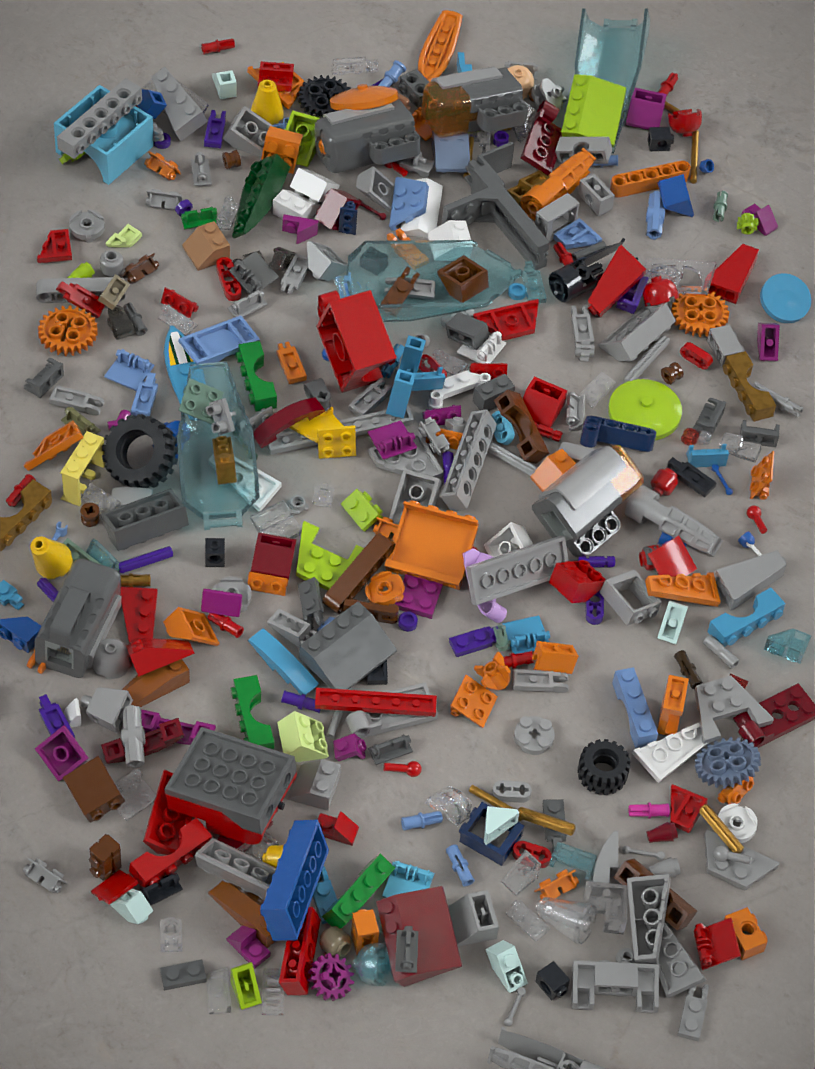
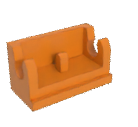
[532,641,579,674]

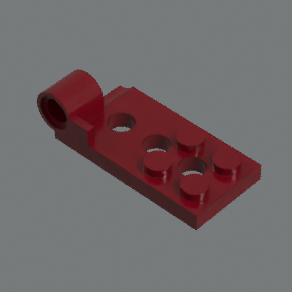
[733,683,815,748]

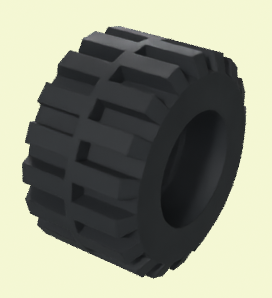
[577,739,631,795]

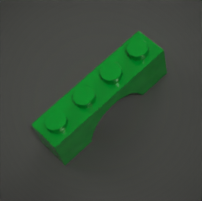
[236,341,277,412]
[230,675,274,750]
[321,853,395,929]

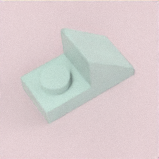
[657,601,688,644]

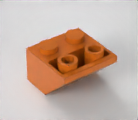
[261,126,303,174]

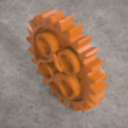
[671,288,729,337]
[38,305,98,356]

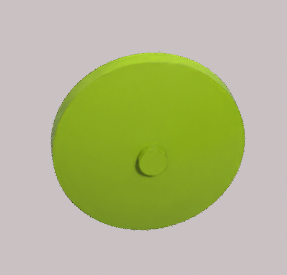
[608,379,682,441]

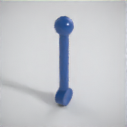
[711,464,733,495]

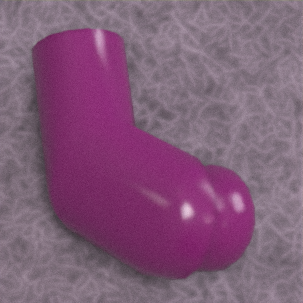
[107,410,131,431]

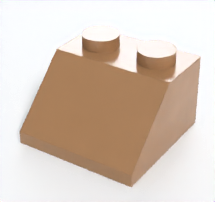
[182,221,230,271]

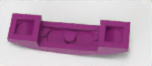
[141,709,216,745]

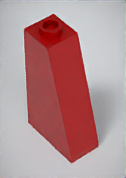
[703,244,759,304]
[588,245,647,317]

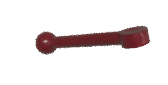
[359,199,386,220]

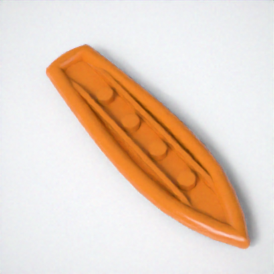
[418,10,463,83]

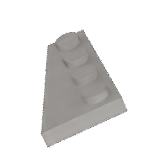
[658,921,707,998]

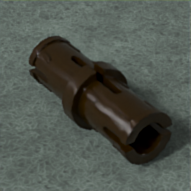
[674,650,703,689]

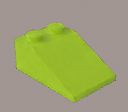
[285,110,320,168]

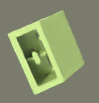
[277,711,329,762]

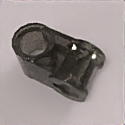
[269,247,296,270]
[107,305,135,340]

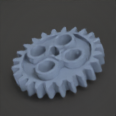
[695,737,761,789]

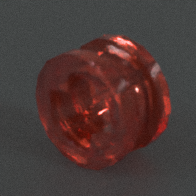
[681,428,700,446]

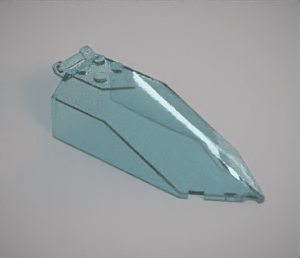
[334,240,523,322]

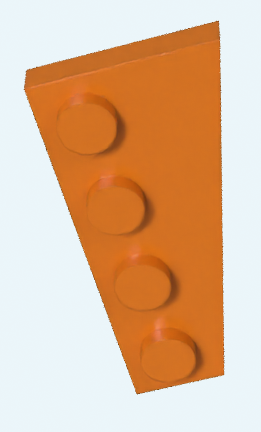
[645,572,721,607]

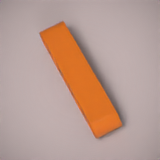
[610,161,691,198]

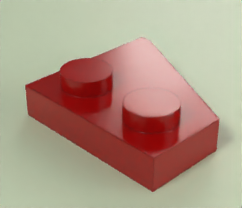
[671,784,707,833]

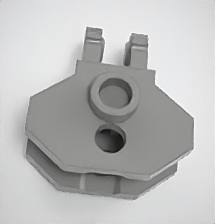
[531,78,569,109]

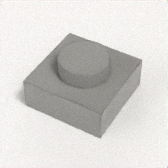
[445,417,467,433]

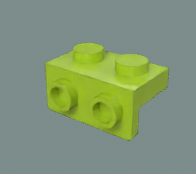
[341,489,383,532]

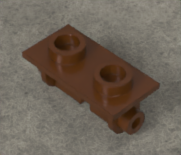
[122,253,159,284]

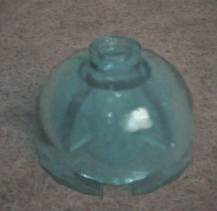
[353,943,390,987]

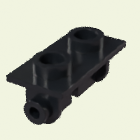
[139,873,183,906]

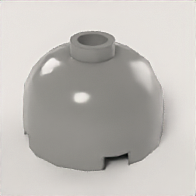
[92,638,132,679]

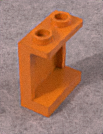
[657,675,689,736]

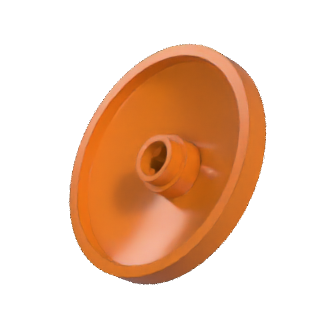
[330,84,399,110]

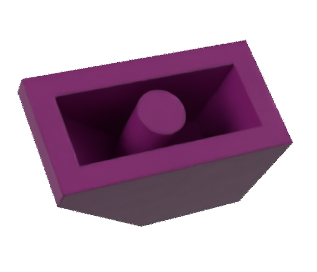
[757,323,780,361]

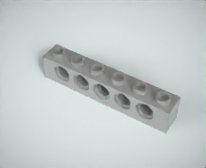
[57,78,142,159]
[440,409,497,511]

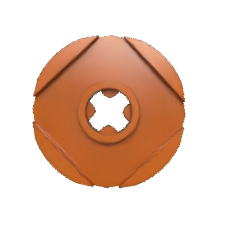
[365,571,405,606]

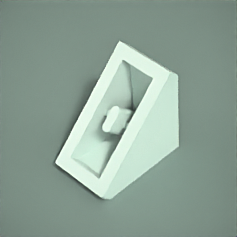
[484,806,519,845]

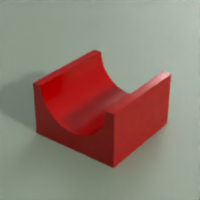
[316,290,397,393]

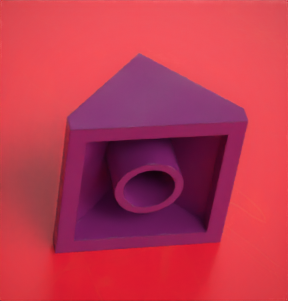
[34,725,89,782]

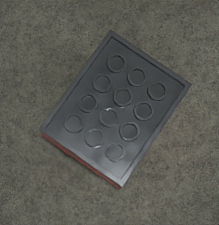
[165,727,297,845]

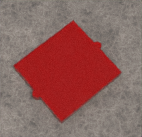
[91,870,139,905]

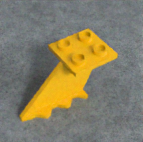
[289,407,356,459]

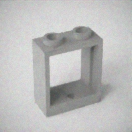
[535,193,579,243]
[599,569,662,626]

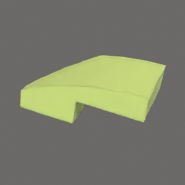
[106,224,142,248]

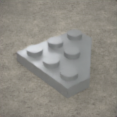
[368,431,444,478]

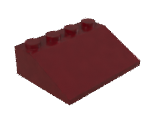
[376,886,462,987]

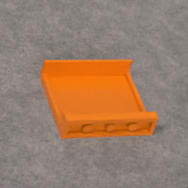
[384,500,479,590]

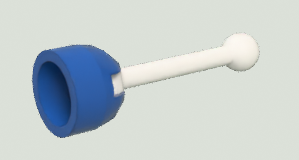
[738,531,762,556]

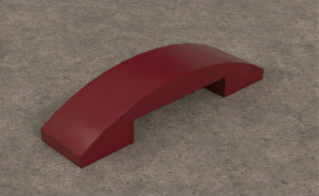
[252,397,325,448]
[101,718,184,764]

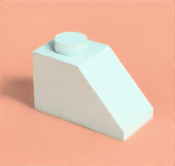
[110,889,153,924]

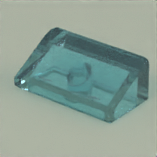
[86,538,119,572]

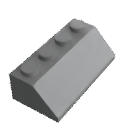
[598,303,676,362]
[195,838,276,900]

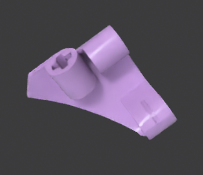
[463,548,507,623]

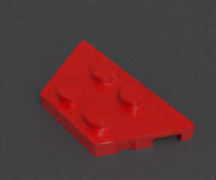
[473,299,539,341]

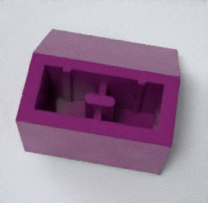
[625,87,667,130]

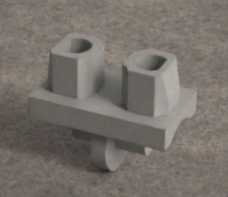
[400,152,435,178]
[206,398,236,436]

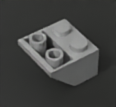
[448,890,499,946]

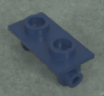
[339,201,358,235]

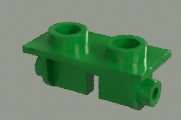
[181,206,219,230]

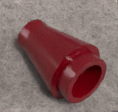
[646,822,678,843]

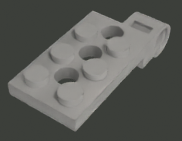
[346,682,438,738]

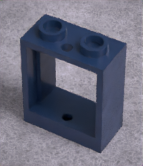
[459,802,525,866]

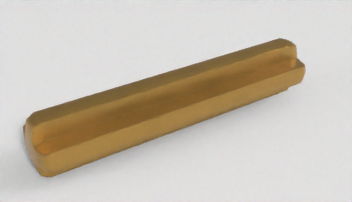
[699,804,744,854]
[518,807,576,836]

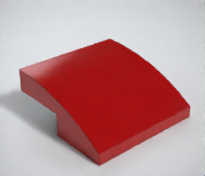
[258,61,294,92]
[647,535,697,577]

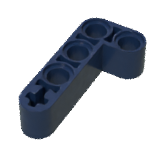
[580,415,656,452]

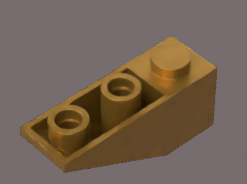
[212,436,237,485]

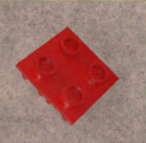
[693,918,741,970]

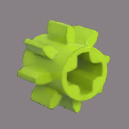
[737,213,758,235]

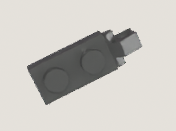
[542,799,567,853]

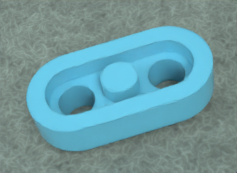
[492,411,515,445]

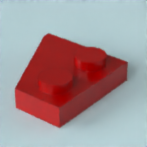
[37,229,72,263]

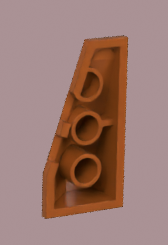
[122,659,190,707]
[208,880,276,948]

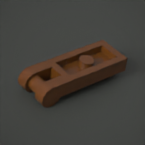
[343,599,399,624]

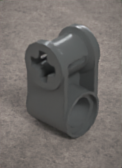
[303,378,331,412]

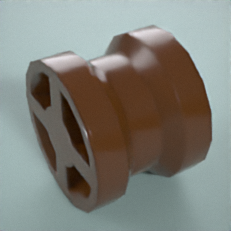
[222,150,241,169]
[661,362,684,385]
[80,503,100,527]

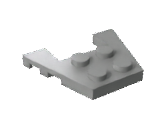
[695,676,774,744]

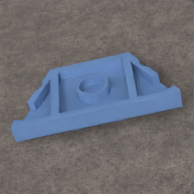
[389,177,429,231]

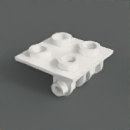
[457,331,506,363]

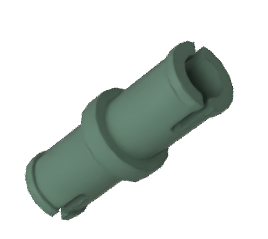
[713,191,728,222]

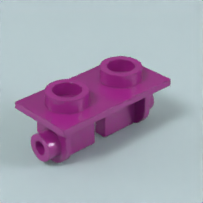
[422,405,461,426]

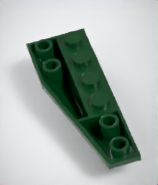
[232,154,291,239]

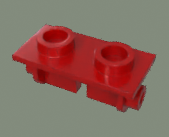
[161,287,199,319]
[470,363,508,380]

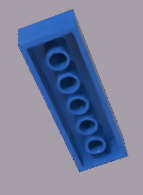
[260,820,329,941]

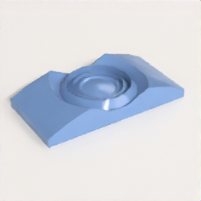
[178,315,260,366]

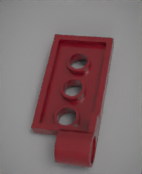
[520,100,562,176]

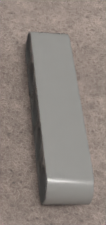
[36,277,126,303]

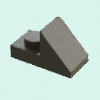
[98,274,130,310]

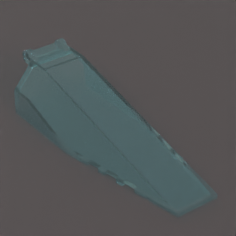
[575,8,650,154]
[177,361,260,531]

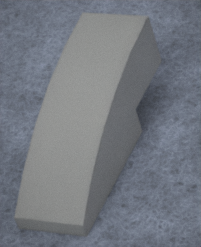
[591,831,618,895]

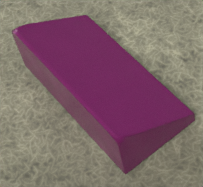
[201,589,242,617]

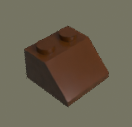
[437,255,489,303]

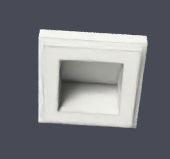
[64,698,81,727]

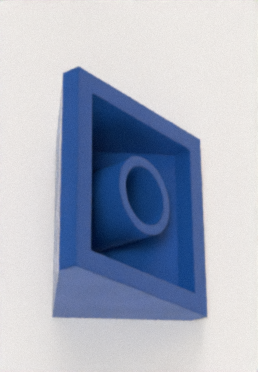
[658,174,694,217]

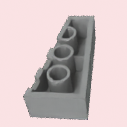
[627,874,671,964]

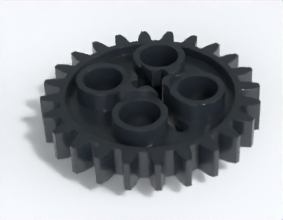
[298,75,351,118]

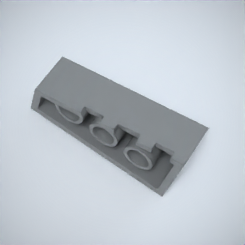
[151,67,208,142]

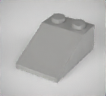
[223,106,274,157]
[389,469,443,525]

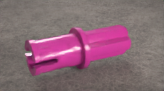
[628,802,670,819]

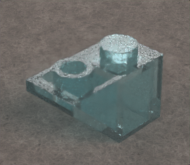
[764,629,811,664]

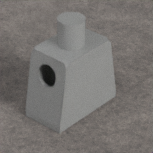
[80,687,133,733]

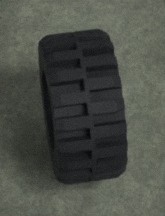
[102,414,179,488]

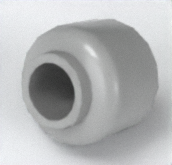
[100,250,123,277]

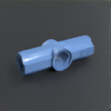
[646,191,665,240]

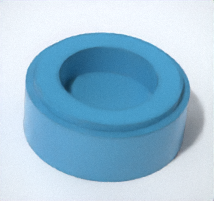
[508,283,526,300]

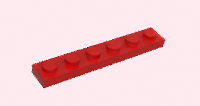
[315,688,437,717]

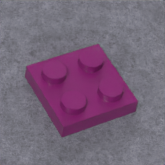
[395,574,443,619]

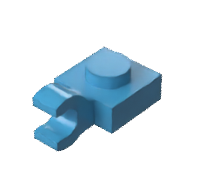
[0,580,24,610]

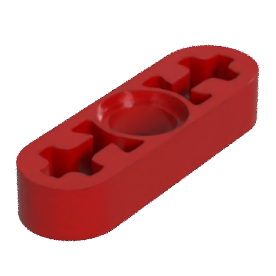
[216,257,241,301]

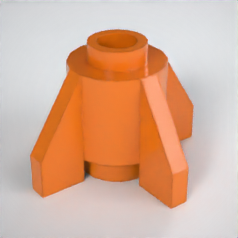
[474,652,511,690]

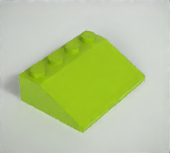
[561,74,627,147]

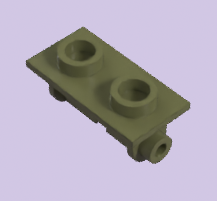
[61,407,101,436]

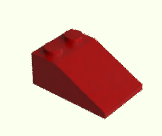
[126,638,195,677]

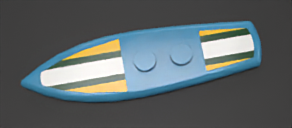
[164,325,206,421]

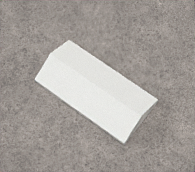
[401,178,443,238]

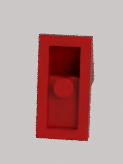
[317,811,359,846]

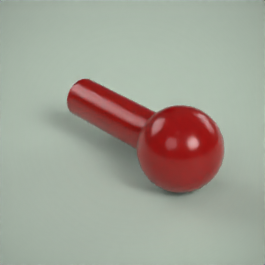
[384,161,408,177]
[746,505,767,534]
[383,761,422,777]

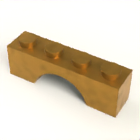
[723,351,776,422]
[0,479,52,551]

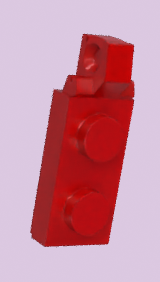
[56,281,105,318]

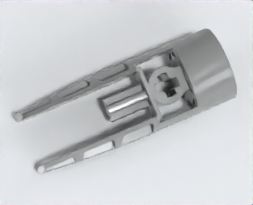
[625,485,723,557]
[487,1027,605,1069]

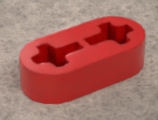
[680,342,713,370]
[419,354,447,377]
[512,841,551,868]

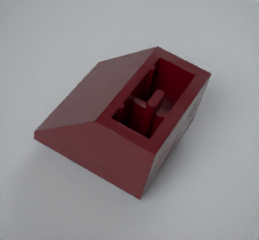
[251,532,297,580]

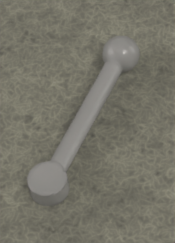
[622,846,665,861]
[504,987,526,1026]

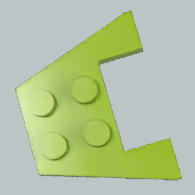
[296,521,364,591]

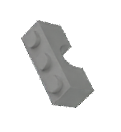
[555,137,612,164]

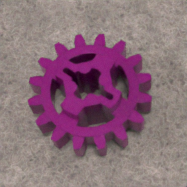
[308,953,354,1001]

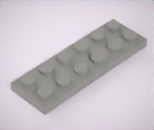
[466,535,569,605]

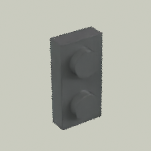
[160,959,207,991]

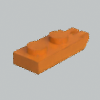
[276,341,307,384]

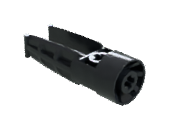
[548,238,639,303]

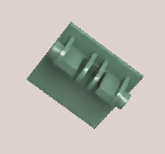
[178,378,224,424]

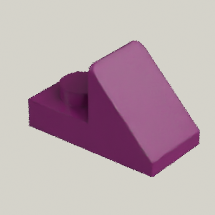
[741,203,778,236]
[282,214,318,244]
[226,925,271,969]

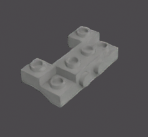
[571,960,659,1013]

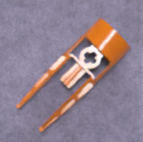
[520,148,597,221]

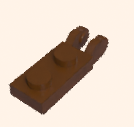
[380,266,420,315]

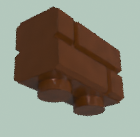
[89,834,122,881]

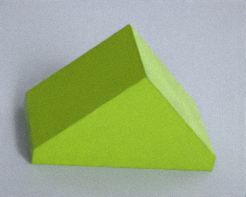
[231,962,262,1010]

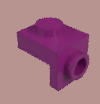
[333,733,367,761]

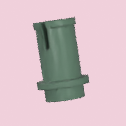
[493,625,511,651]

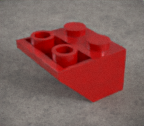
[523,376,568,428]
[549,560,606,603]

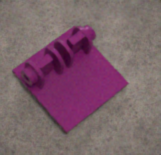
[367,420,417,460]

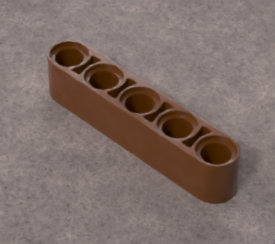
[322,533,396,614]

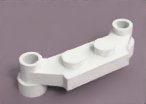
[428,370,491,410]

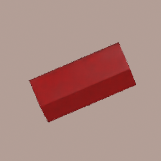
[143,770,192,855]

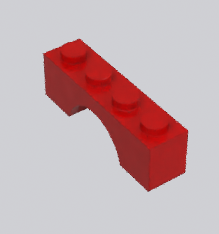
[129,817,212,888]

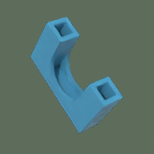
[386,335,426,419]

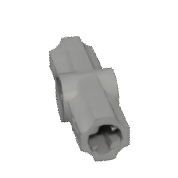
[121,705,146,768]

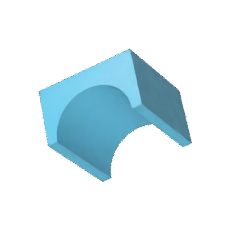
[54,85,154,185]

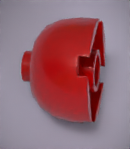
[668,109,702,137]
[643,276,679,306]

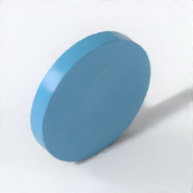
[760,273,812,323]

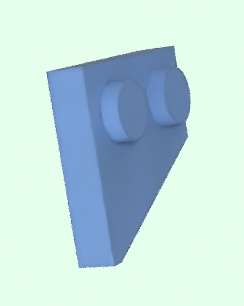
[553,218,602,249]

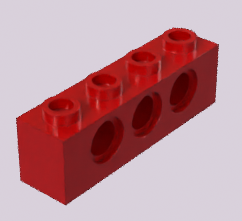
[279,907,321,995]

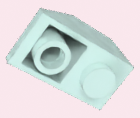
[212,70,237,99]
[485,940,528,993]

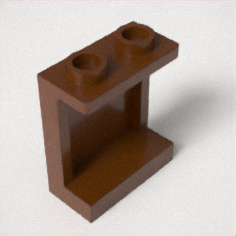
[63,756,125,823]

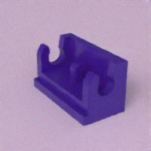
[616,276,649,314]

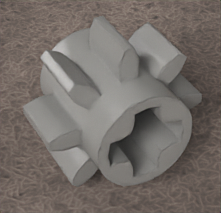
[575,339,594,362]

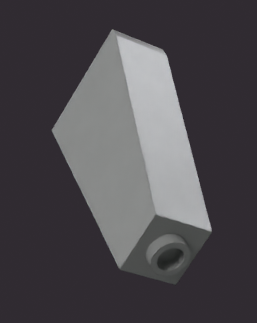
[715,550,787,610]

